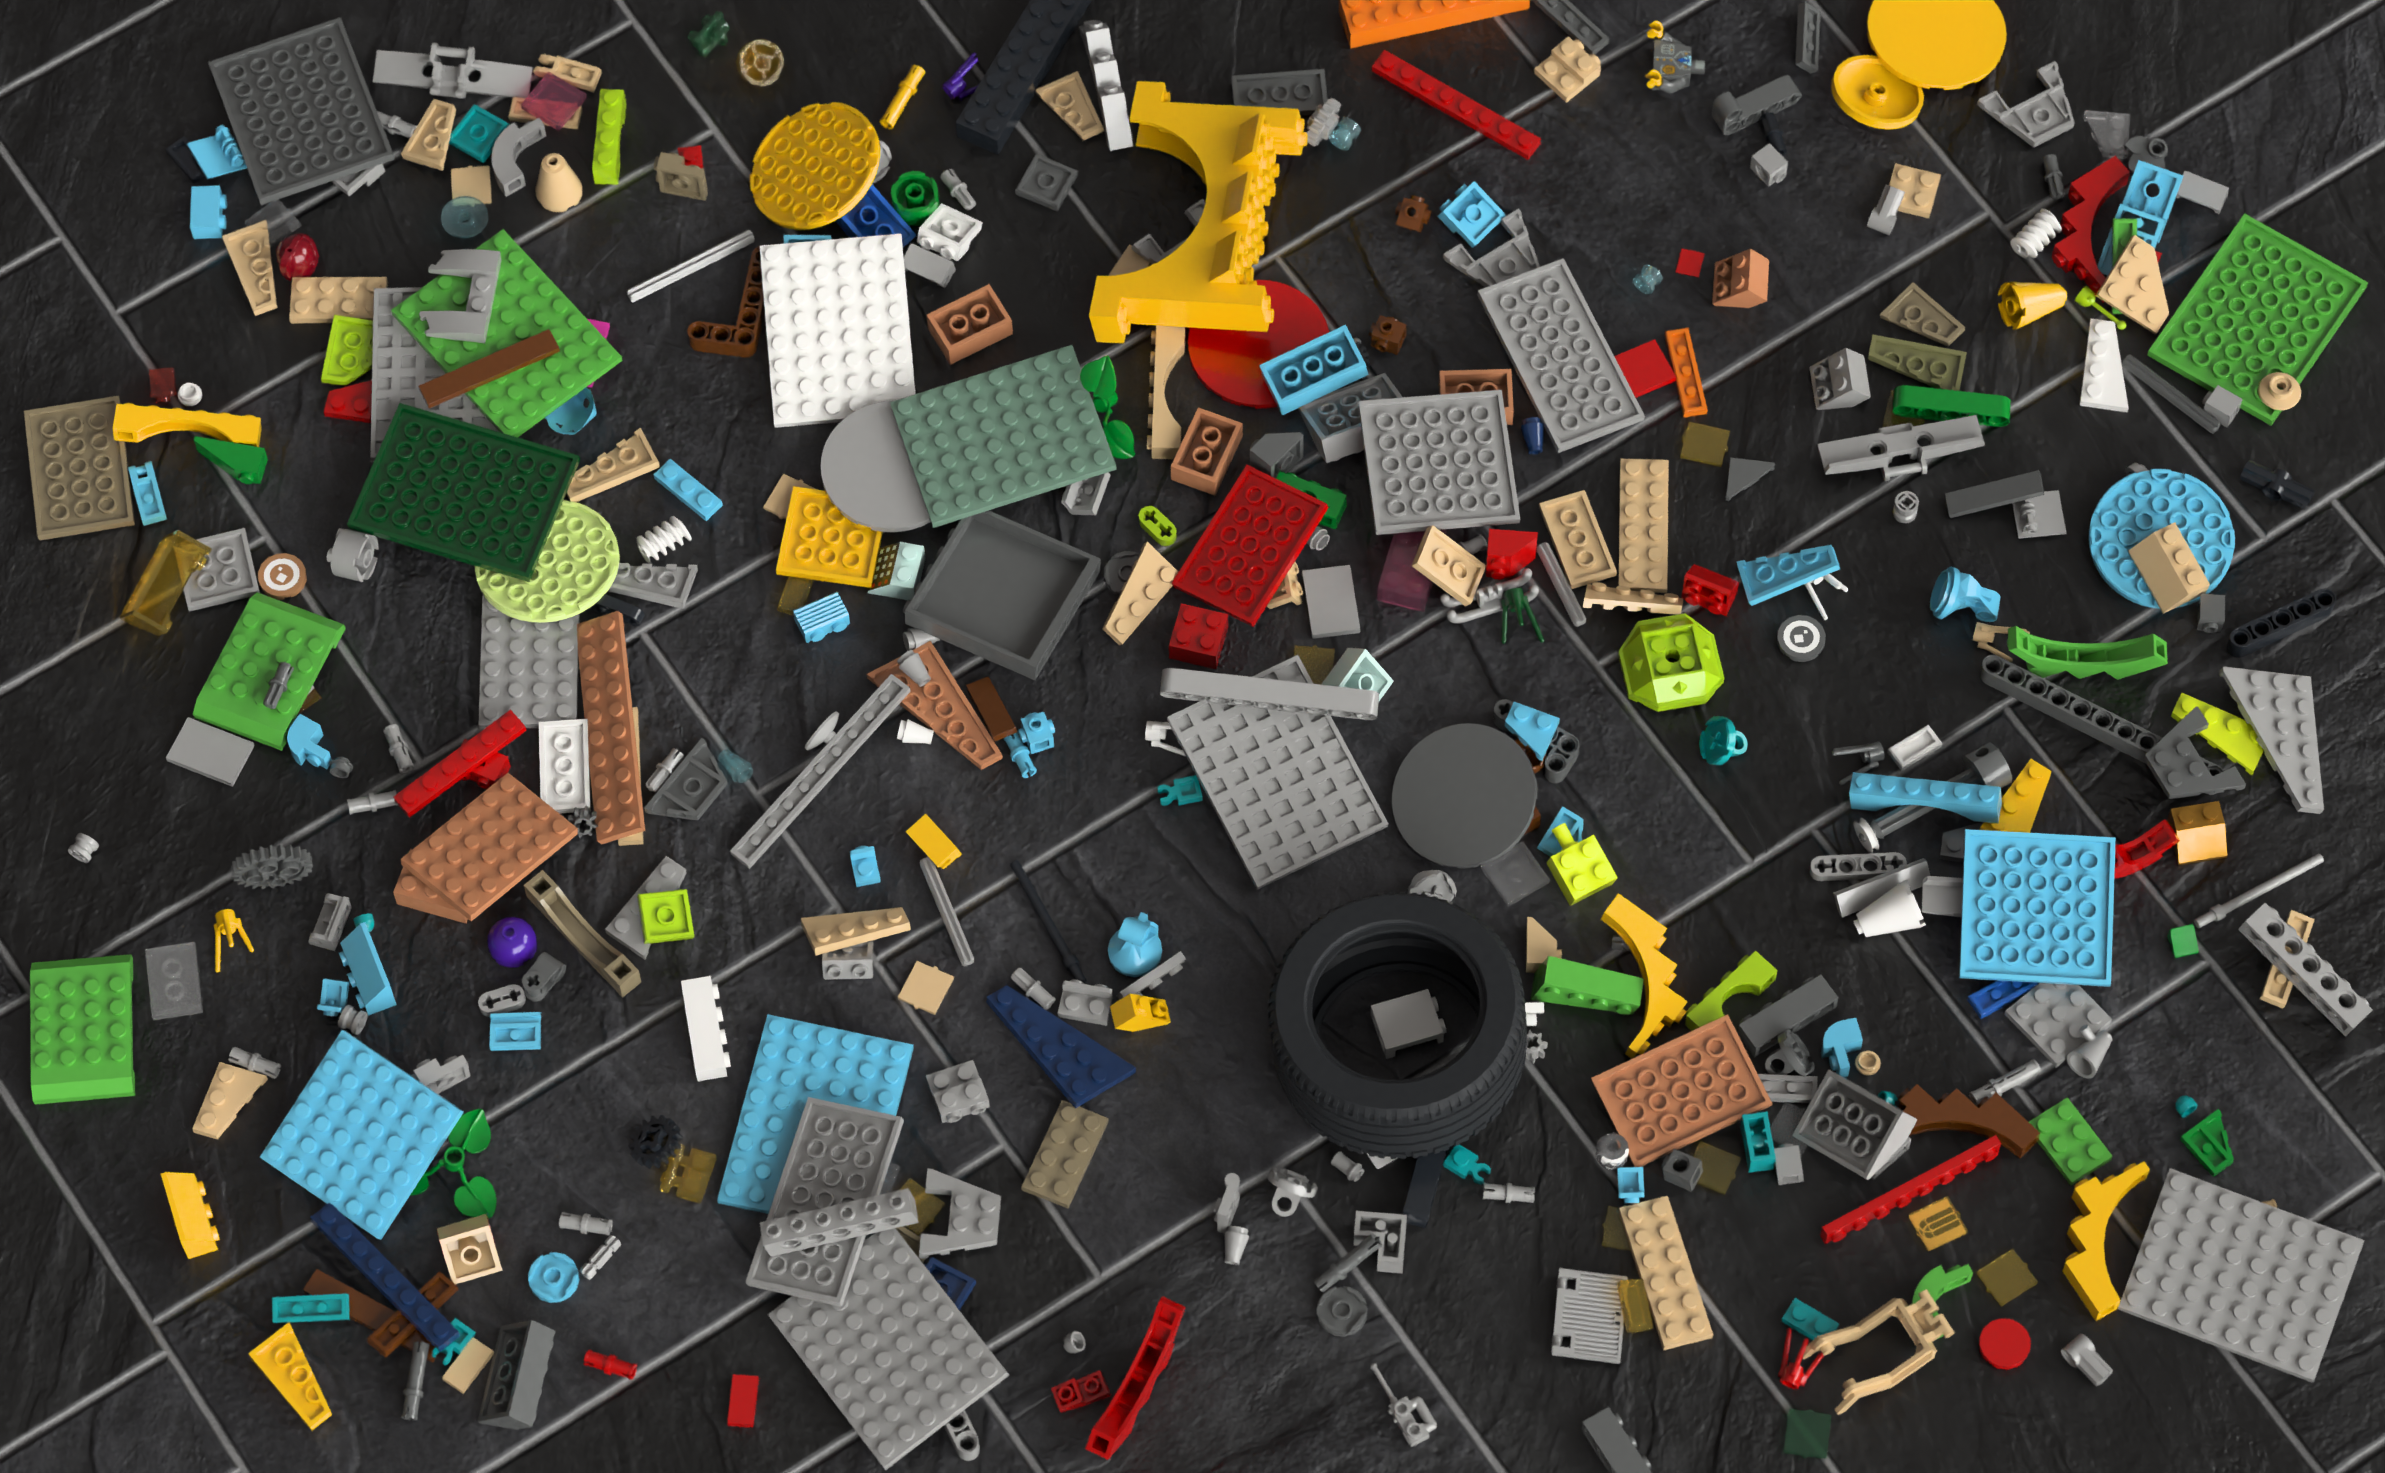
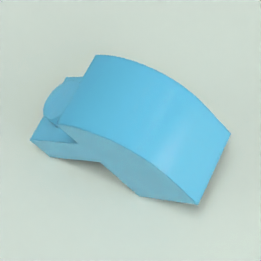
[287,714,332,769]
[1821,1018,1863,1077]

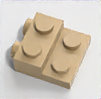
[1534,37,1601,103]

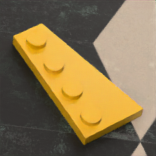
[1979,759,2052,833]
[248,1322,332,1430]

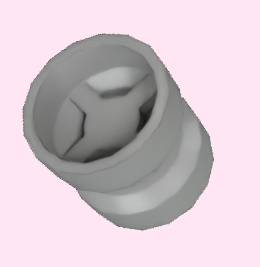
[1893,491,1919,523]

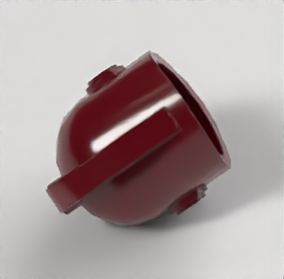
[276,233,319,281]

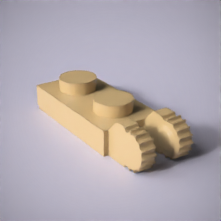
[533,54,602,92]

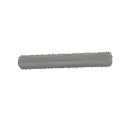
[1537,542,1586,627]

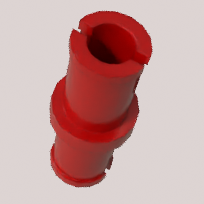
[583,1349,637,1380]

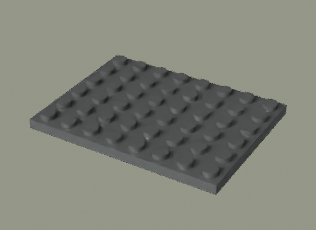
[208,17,395,205]

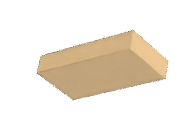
[442,1338,494,1394]

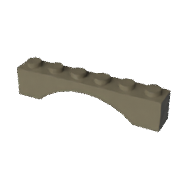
[524,870,641,998]

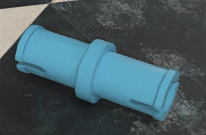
[1004,731,1037,778]

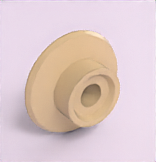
[2258,372,2301,410]

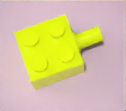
[1546,823,1618,906]

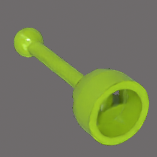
[2075,286,2126,330]

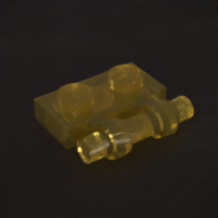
[659,1144,717,1203]

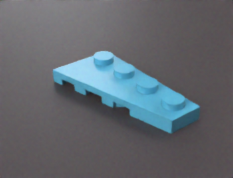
[1736,545,1840,606]

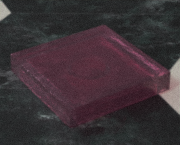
[521,72,587,131]

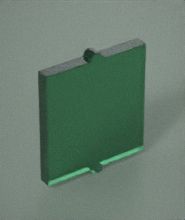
[1784,1409,1831,1459]

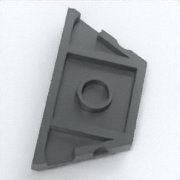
[644,738,728,821]

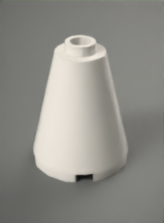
[1854,880,1926,937]

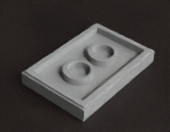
[1302,565,1360,639]
[166,717,254,787]

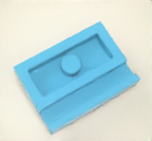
[490,1012,541,1051]

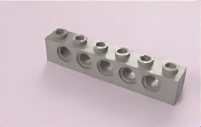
[2238,903,2373,1037]
[760,1188,919,1257]

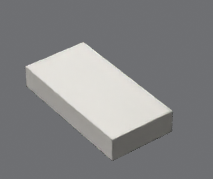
[1888,725,1942,771]

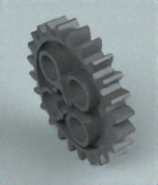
[231,844,313,889]

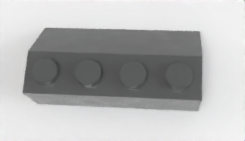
[477,1320,555,1430]

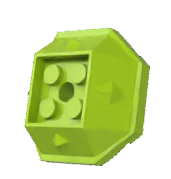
[1618,613,1724,712]

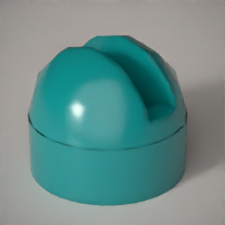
[353,914,375,932]
[1878,1091,1898,1107]
[2175,1095,2198,1118]

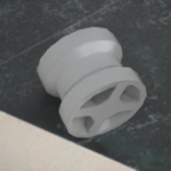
[68,833,99,863]
[338,1005,368,1035]

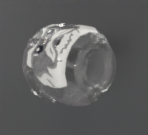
[1595,1133,1629,1170]

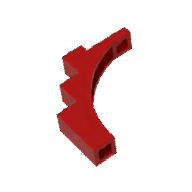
[2052,155,2130,303]
[1085,1296,1185,1460]

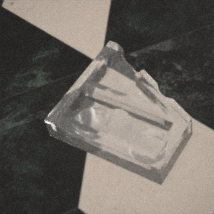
[2083,110,2130,159]

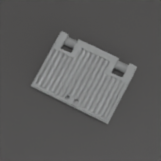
[1551,1268,1628,1364]

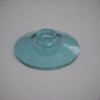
[441,196,488,238]

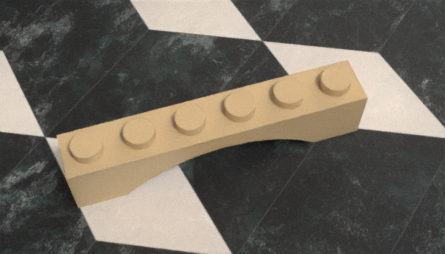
[1147,325,1185,459]

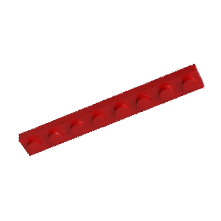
[1372,50,1541,160]
[1820,1135,2001,1244]

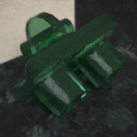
[688,11,730,57]

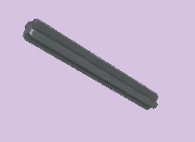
[2122,354,2221,434]

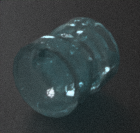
[1329,117,1361,150]

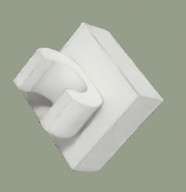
[1525,1003,1544,1026]

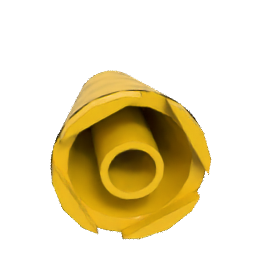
[1998,282,2067,329]

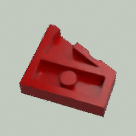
[324,380,372,423]

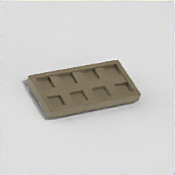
[1022,1100,1109,1208]

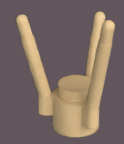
[1973,622,2030,662]

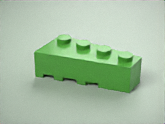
[1531,956,1644,1015]

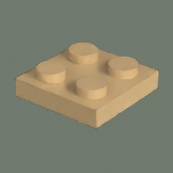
[1889,163,1941,218]

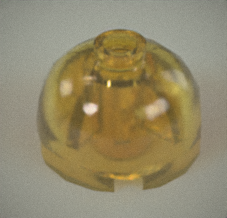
[736,39,784,86]

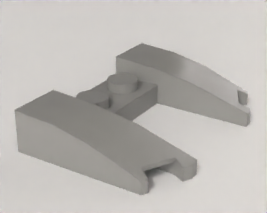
[419,249,502,343]

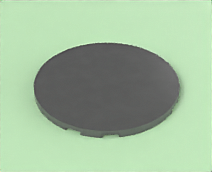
[1392,723,1537,869]

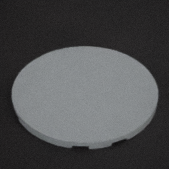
[821,401,931,532]

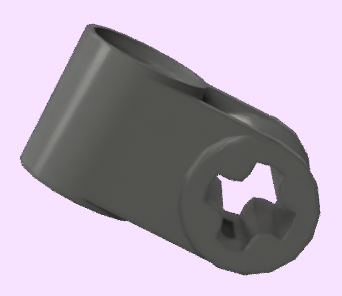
[522,952,566,1002]

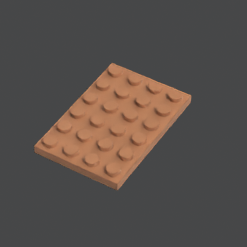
[401,773,578,921]
[1591,1015,1772,1167]

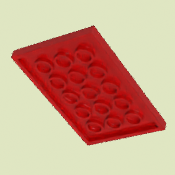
[1171,465,1329,627]

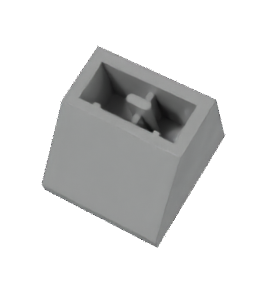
[1810,348,1871,410]

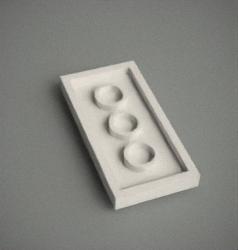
[539,719,591,814]

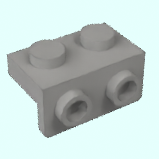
[1062,472,1110,516]

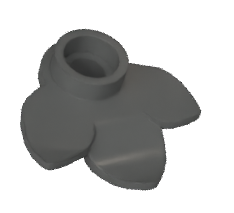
[2125,136,2168,172]

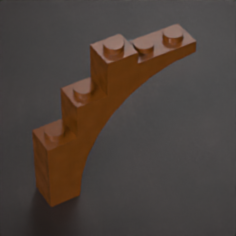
[1898,1084,2040,1158]

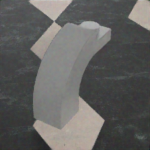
[492,118,546,197]

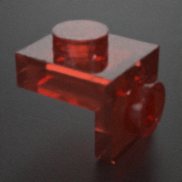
[149,368,177,402]

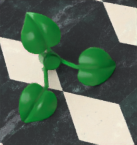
[1080,355,1135,459]
[410,1109,496,1219]

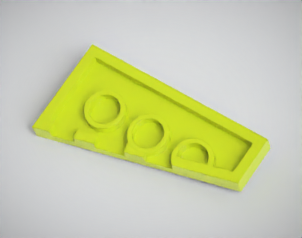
[2171,693,2264,775]

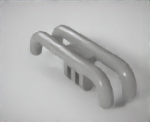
[1440,568,1539,624]

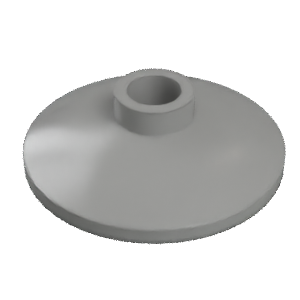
[805,711,839,751]

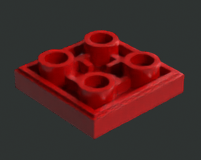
[1614,339,1676,398]

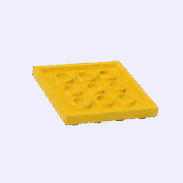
[776,486,883,588]

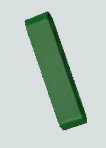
[1893,385,2011,427]

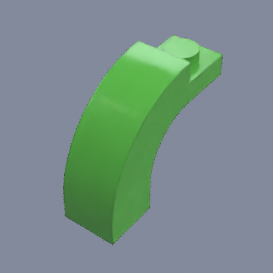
[1911,1264,1973,1339]

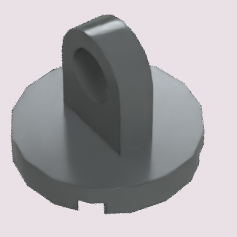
[1765,1029,1814,1077]

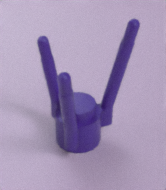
[942,52,978,100]

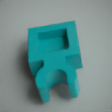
[1157,775,1203,806]
[1443,1144,1491,1185]
[432,1318,476,1365]

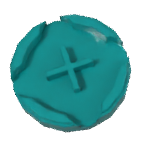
[1699,716,1748,765]

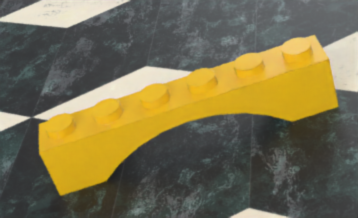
[113,403,262,447]

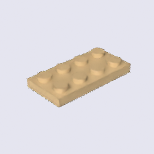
[289,277,388,323]
[1539,490,1617,589]

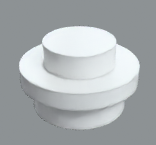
[178,383,202,406]

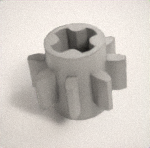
[1526,1030,1548,1063]

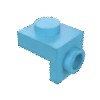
[317,978,349,1016]
[1617,1167,1644,1203]

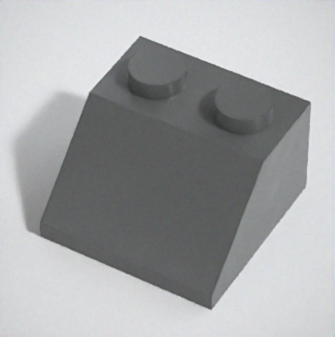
[1249,432,1304,478]

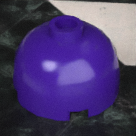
[487,917,537,968]

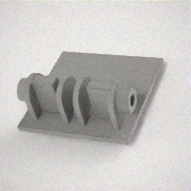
[2012,490,2066,539]

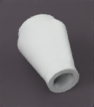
[897,719,934,745]

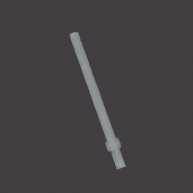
[2194,853,2324,928]

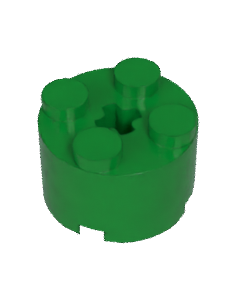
[891,171,939,226]

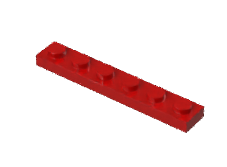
[393,709,526,818]

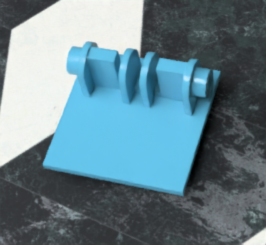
[187,125,247,179]

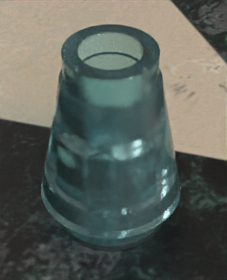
[718,749,753,783]

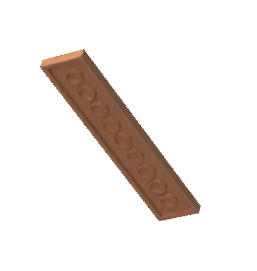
[577,611,645,845]

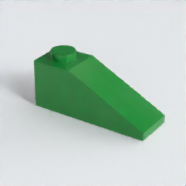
[194,436,268,484]

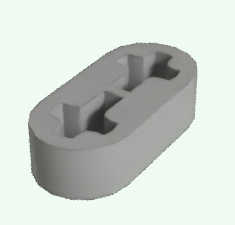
[478,984,526,1017]

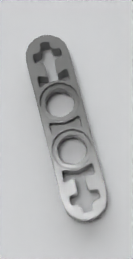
[1809,852,1907,881]

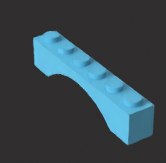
[1849,772,2002,823]

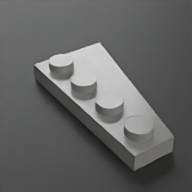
[608,563,698,609]

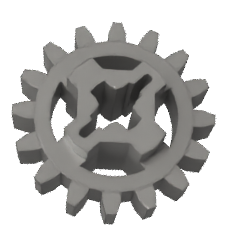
[1307,98,1341,147]

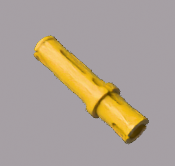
[880,65,925,129]

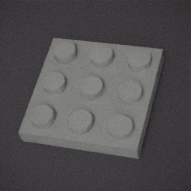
[174,528,260,612]
[2005,983,2112,1067]

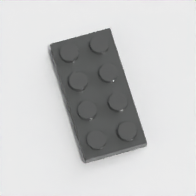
[1232,69,1327,116]

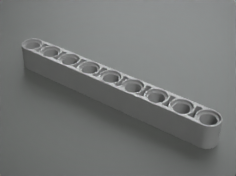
[1160,668,1379,720]

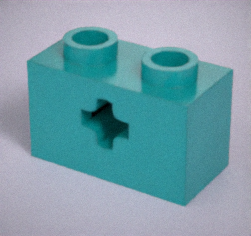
[1740,1112,1776,1173]

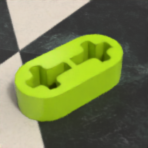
[1139,506,1177,546]

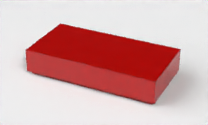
[727,1374,759,1428]

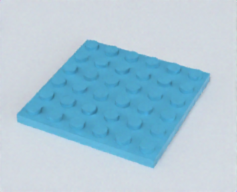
[1959,829,2116,987]
[260,1030,464,1240]

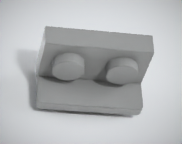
[822,940,873,979]
[1058,980,1113,1026]

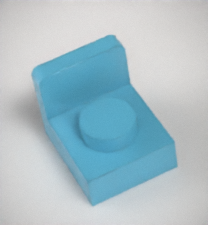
[850,846,881,887]

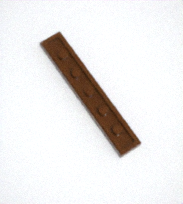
[418,329,560,408]
[303,1269,439,1363]

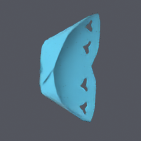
[545,388,597,435]

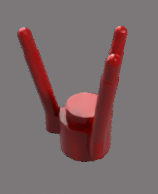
[1778,1328,1824,1389]

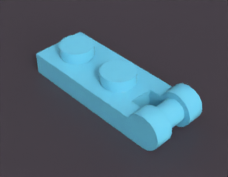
[128,461,167,526]

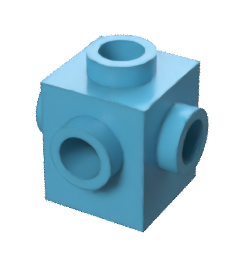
[1018,712,1055,754]

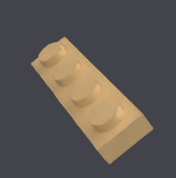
[2260,910,2315,1009]

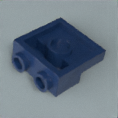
[924,1257,976,1310]

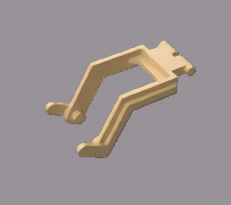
[1802,1290,1954,1415]

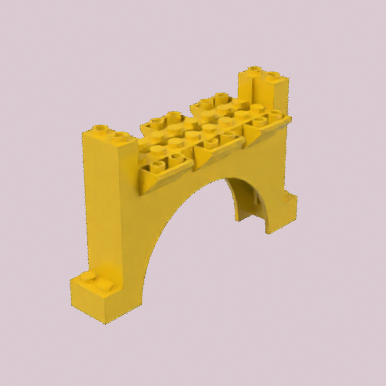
[1089,81,1307,344]

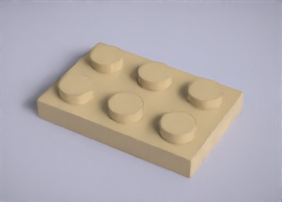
[1412,525,1486,606]

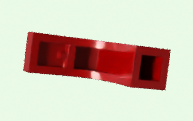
[2114,819,2180,879]

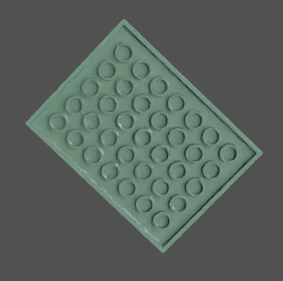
[890,345,1117,528]

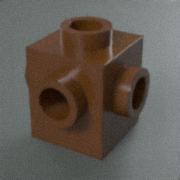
[1395,195,1431,233]
[1369,315,1407,355]

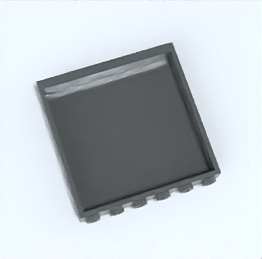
[903,510,1101,680]

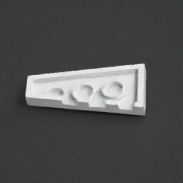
[2080,319,2128,412]

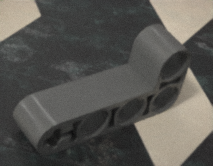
[1712,75,1802,136]
[1493,699,1579,783]

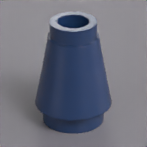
[1520,417,1544,455]

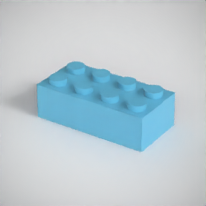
[1259,325,1368,415]

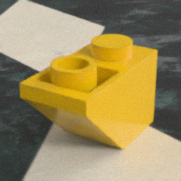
[1110,994,1171,1032]

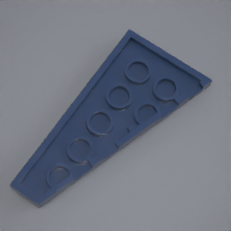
[986,985,1136,1109]

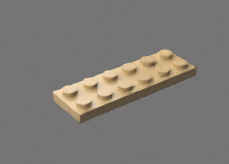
[1618,459,1669,593]
[1618,1196,1713,1350]

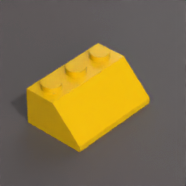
[161,1172,220,1259]

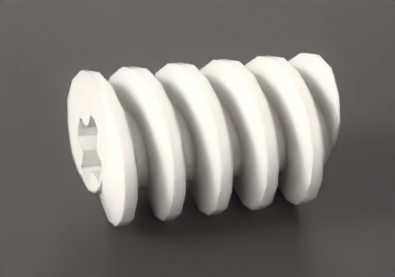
[2010,208,2062,258]
[636,516,692,564]

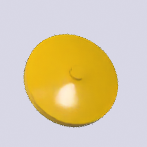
[1831,55,1924,129]

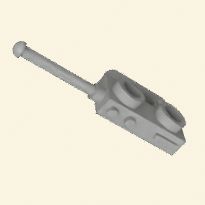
[1370,1363,1437,1447]

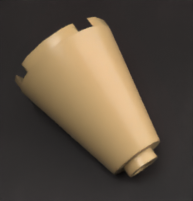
[535,153,582,212]

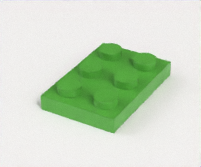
[2029,1097,2113,1186]

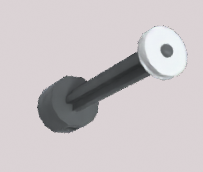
[1853,742,2012,853]

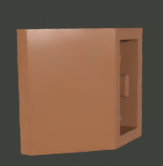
[1712,249,1769,308]

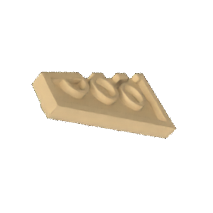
[566,428,660,502]
[801,907,911,956]

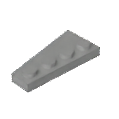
[605,856,686,960]

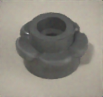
[329,757,353,778]

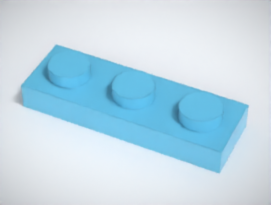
[654,459,723,521]

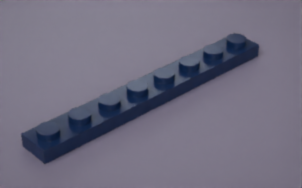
[310,1203,460,1352]

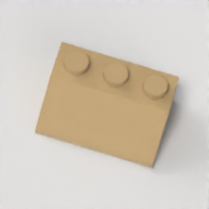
[2128,522,2210,614]

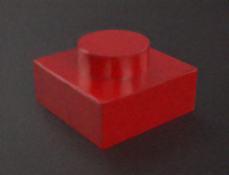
[678,145,704,169]

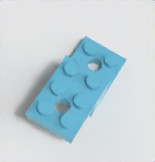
[2097,160,2184,275]

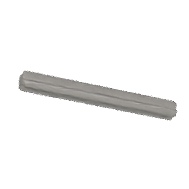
[920,857,974,966]

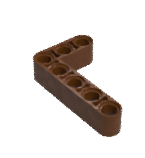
[687,246,765,358]

